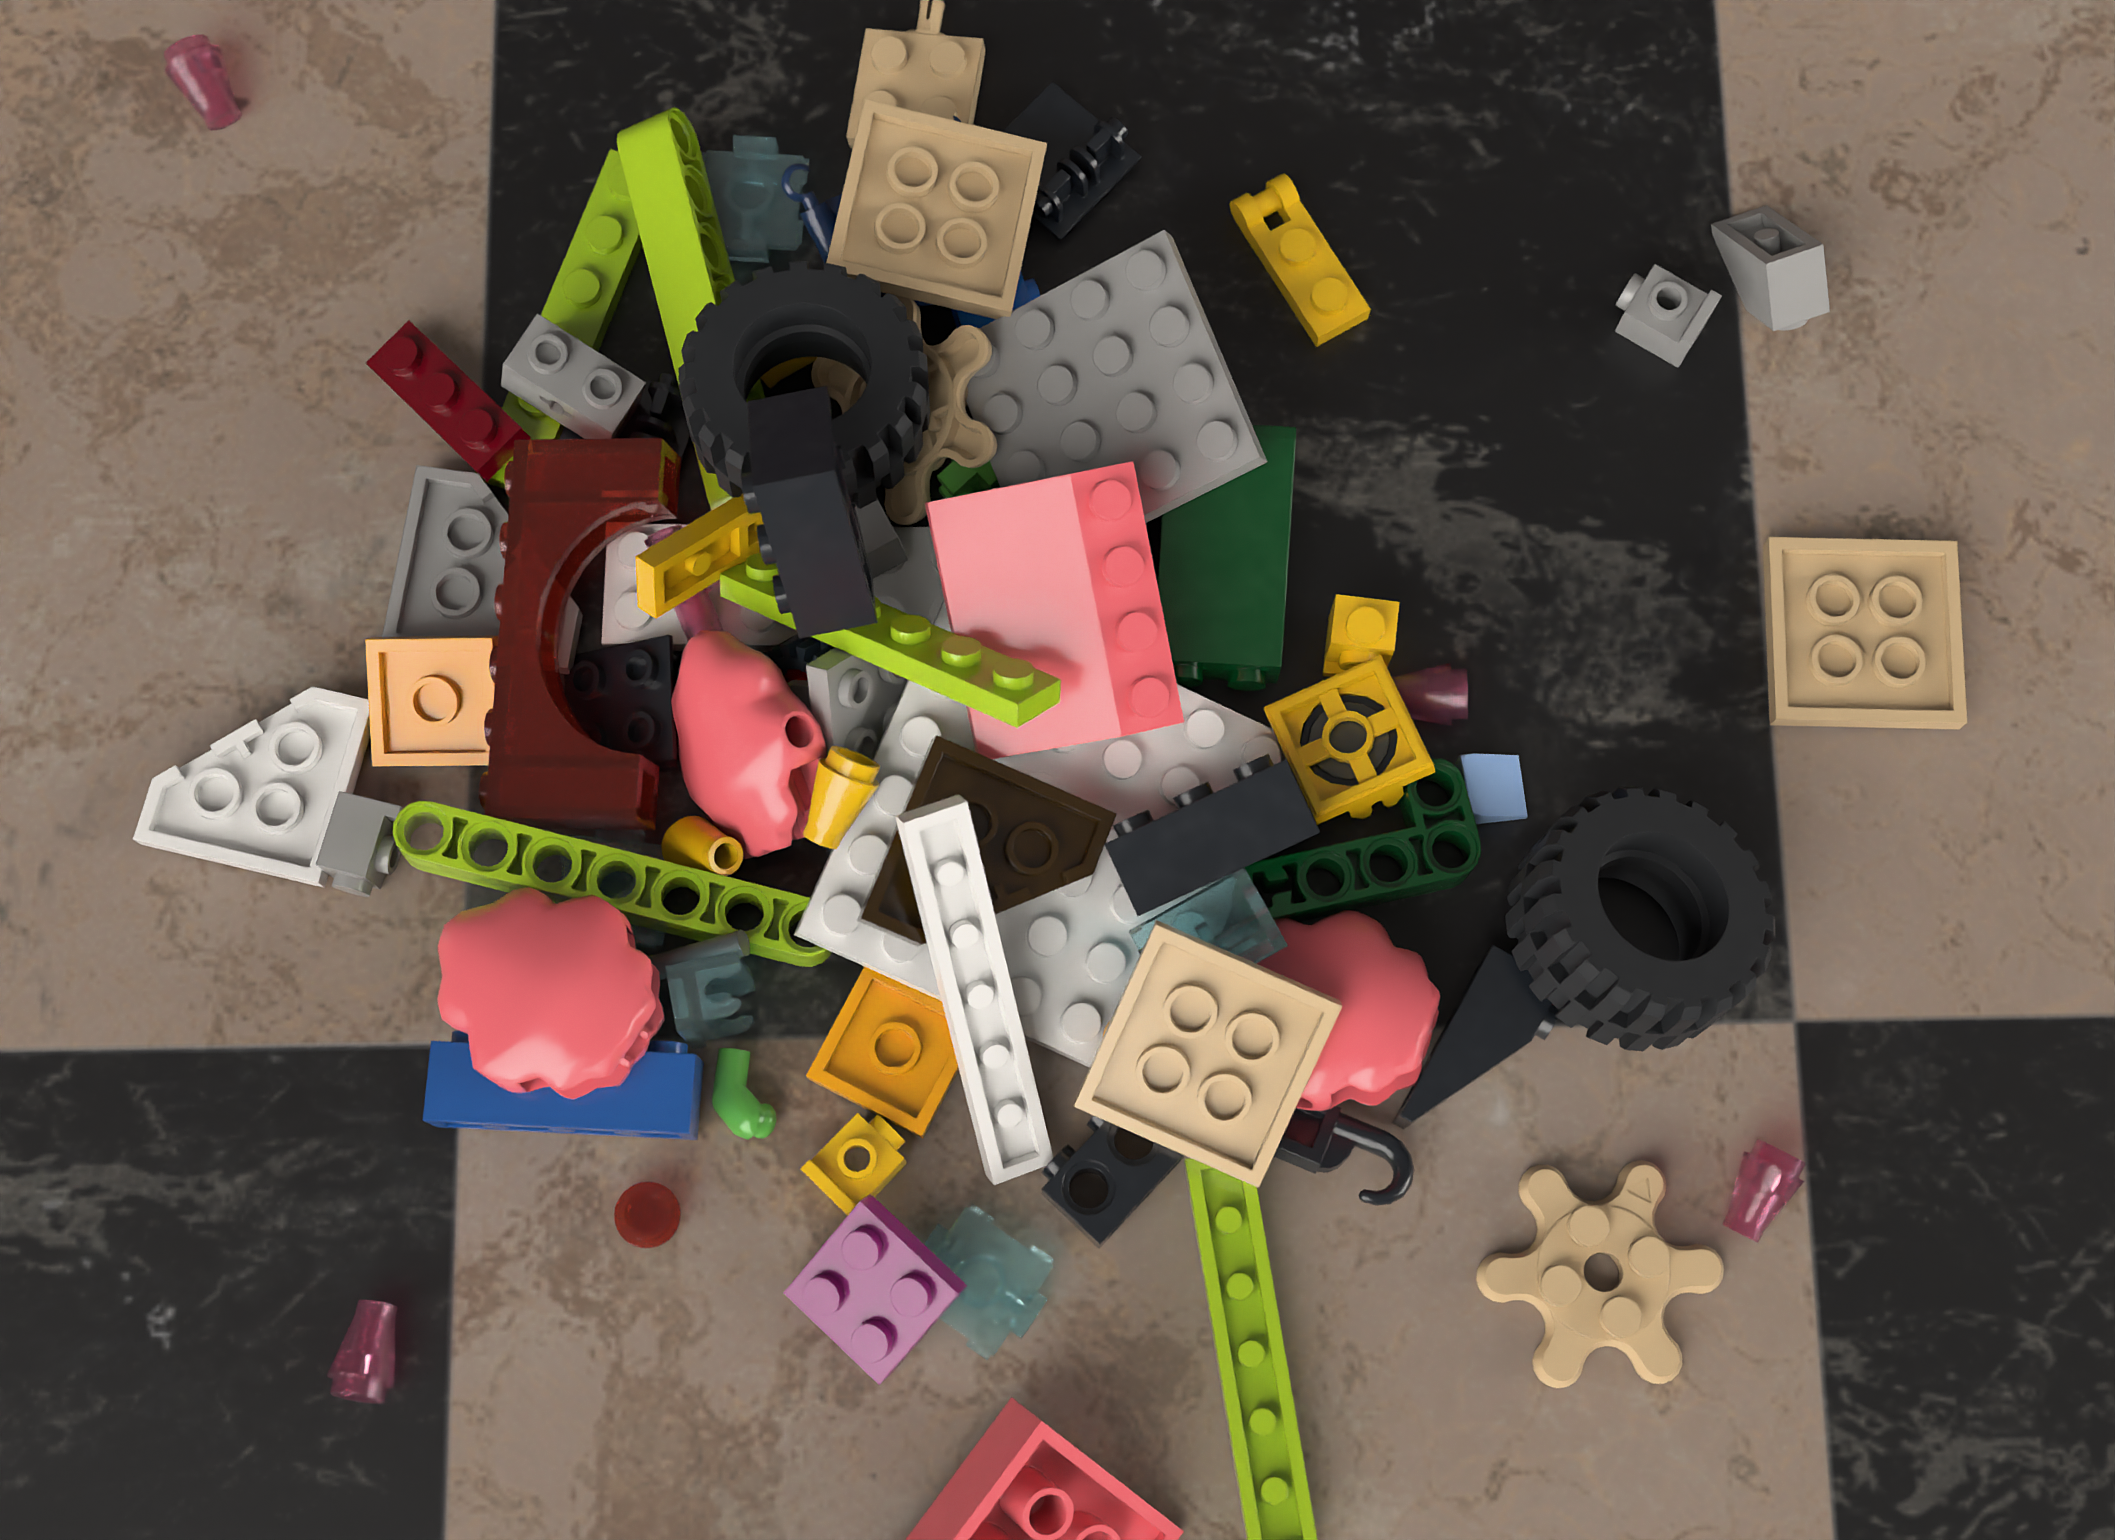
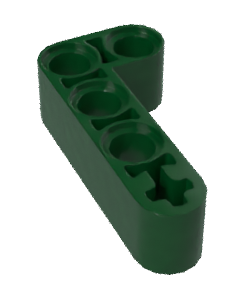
[1231,758,1481,930]

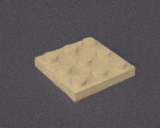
[826,99,1047,319]
[1763,537,1967,729]
[1074,920,1342,1188]

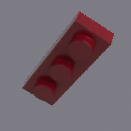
[366,320,531,482]

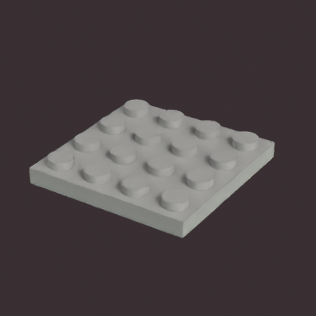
[966,230,1267,523]

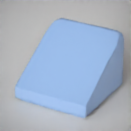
[1454,753,1528,824]

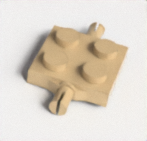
[846,0,986,148]

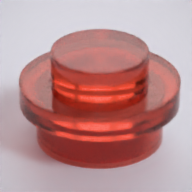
[614,1182,681,1249]

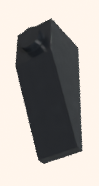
[1392,945,1558,1129]

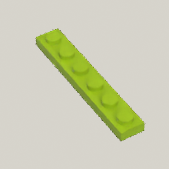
[475,149,642,500]
[720,553,1061,728]
[1184,1158,1317,1540]

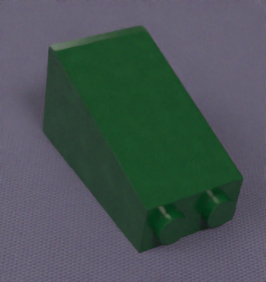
[1157,425,1296,691]

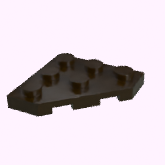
[857,735,1117,946]

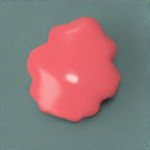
[671,630,827,859]
[437,887,665,1099]
[1226,910,1440,1111]

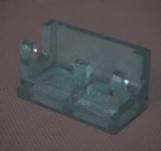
[1129,868,1288,963]
[665,951,755,1050]

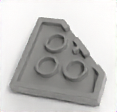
[382,465,583,674]

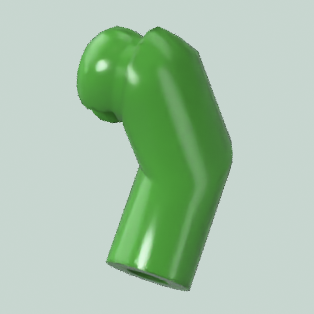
[712,1048,777,1140]

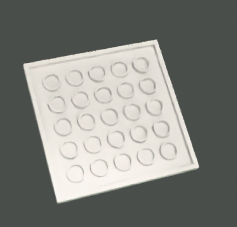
[794,600,1286,1067]

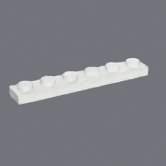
[895,795,1053,1185]

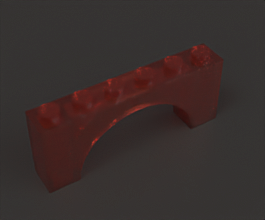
[479,438,681,830]

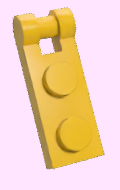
[1230,173,1371,347]
[635,493,764,619]

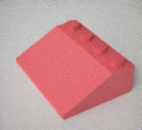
[925,461,1184,759]
[905,1397,1184,1540]

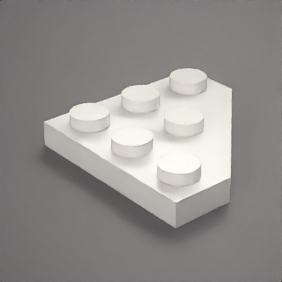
[133,686,370,888]

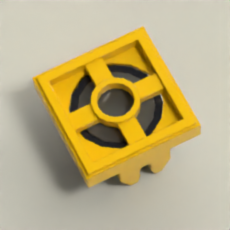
[1263,655,1435,825]

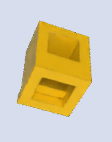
[1322,594,1400,677]
[800,1113,907,1216]

